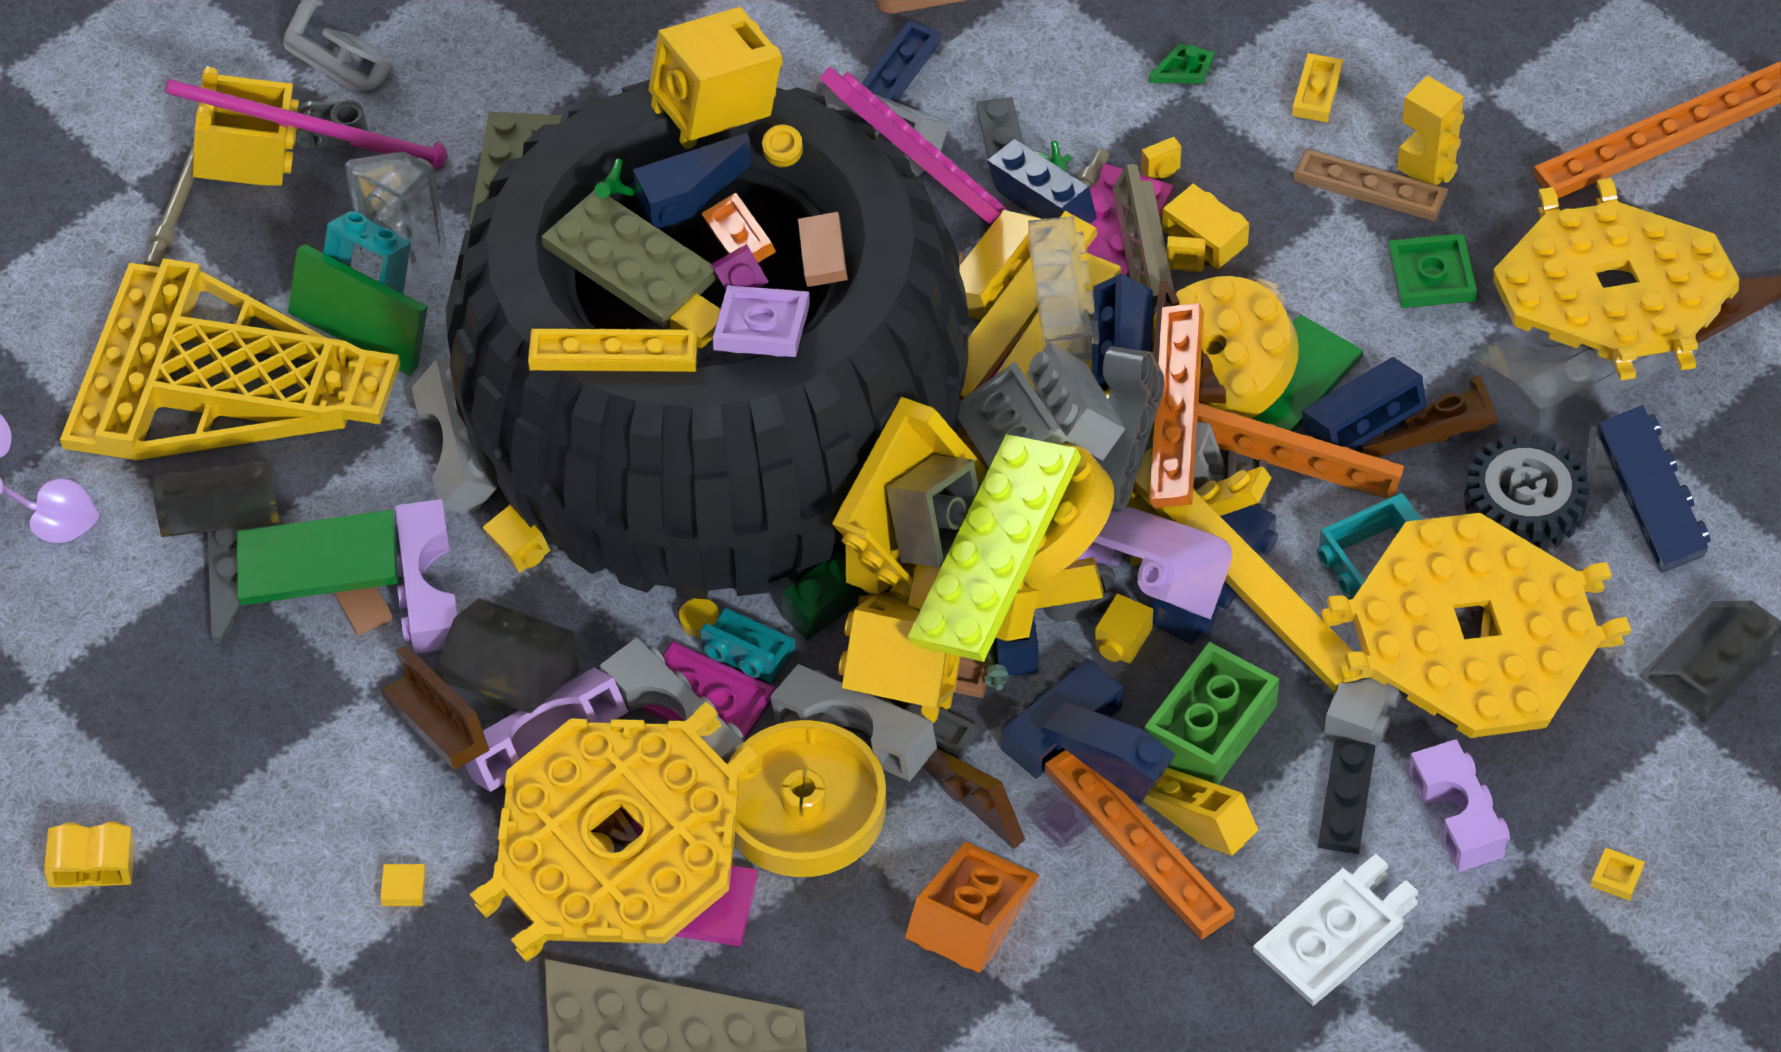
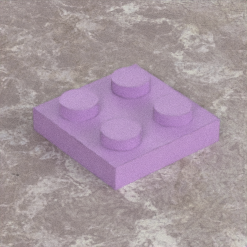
[713,285,809,357]

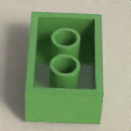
[1144,642,1279,784]

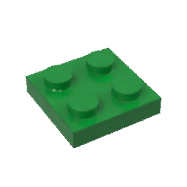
[1388,234,1477,308]

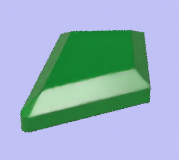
[1148,43,1215,83]

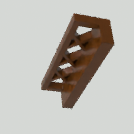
[381,645,490,770]

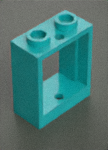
[323,210,411,294]
[1317,493,1422,598]

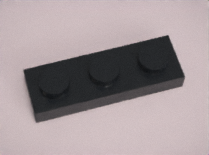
[1318,739,1376,854]

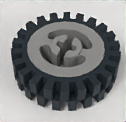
[1464,434,1590,550]

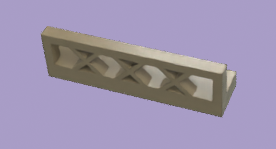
[1113,164,1174,317]

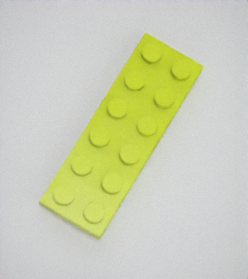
[907,434,1081,662]

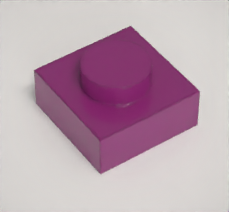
[711,244,769,290]

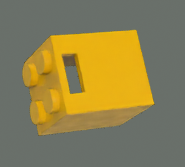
[648,6,783,149]
[193,67,299,185]
[839,594,961,723]

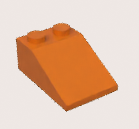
[905,841,1040,973]

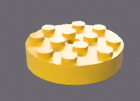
[1152,276,1299,419]
[1024,443,1114,587]
[727,720,887,877]

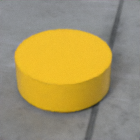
[762,125,803,167]
[679,598,719,637]

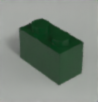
[781,548,868,640]

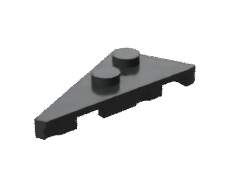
[207,518,284,645]

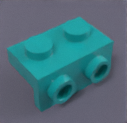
[700,608,796,683]

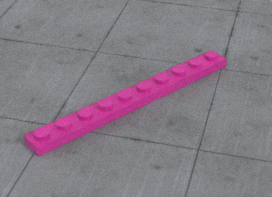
[820,66,1009,225]

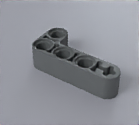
[1092,346,1164,511]

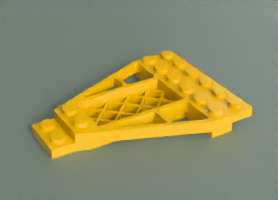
[60,258,400,460]

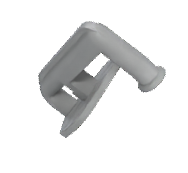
[283,0,393,91]

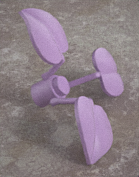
[0,414,99,543]

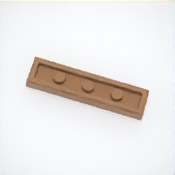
[1293,149,1448,222]

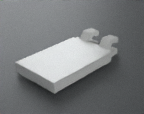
[1253,854,1418,1006]

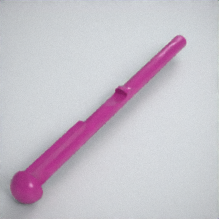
[164,79,448,170]

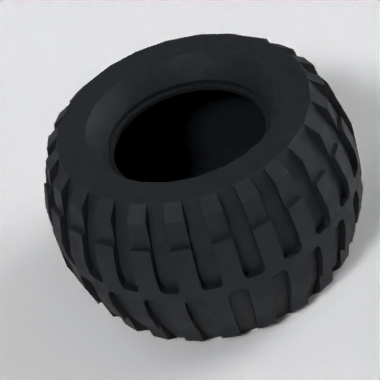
[445,79,969,600]

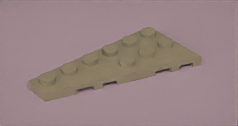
[545,959,807,1052]

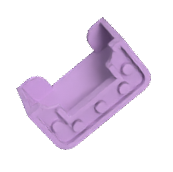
[1076,506,1232,619]

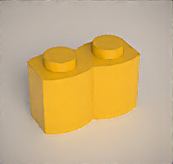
[44,821,135,888]

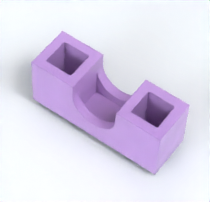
[1408,739,1510,872]

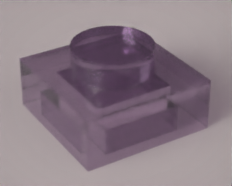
[1033,793,1091,849]

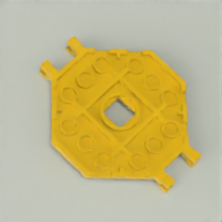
[1493,178,1739,381]
[1321,513,1632,738]
[470,701,764,962]

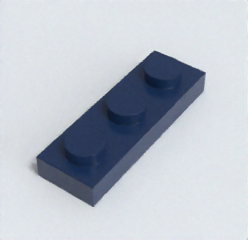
[861,20,941,102]

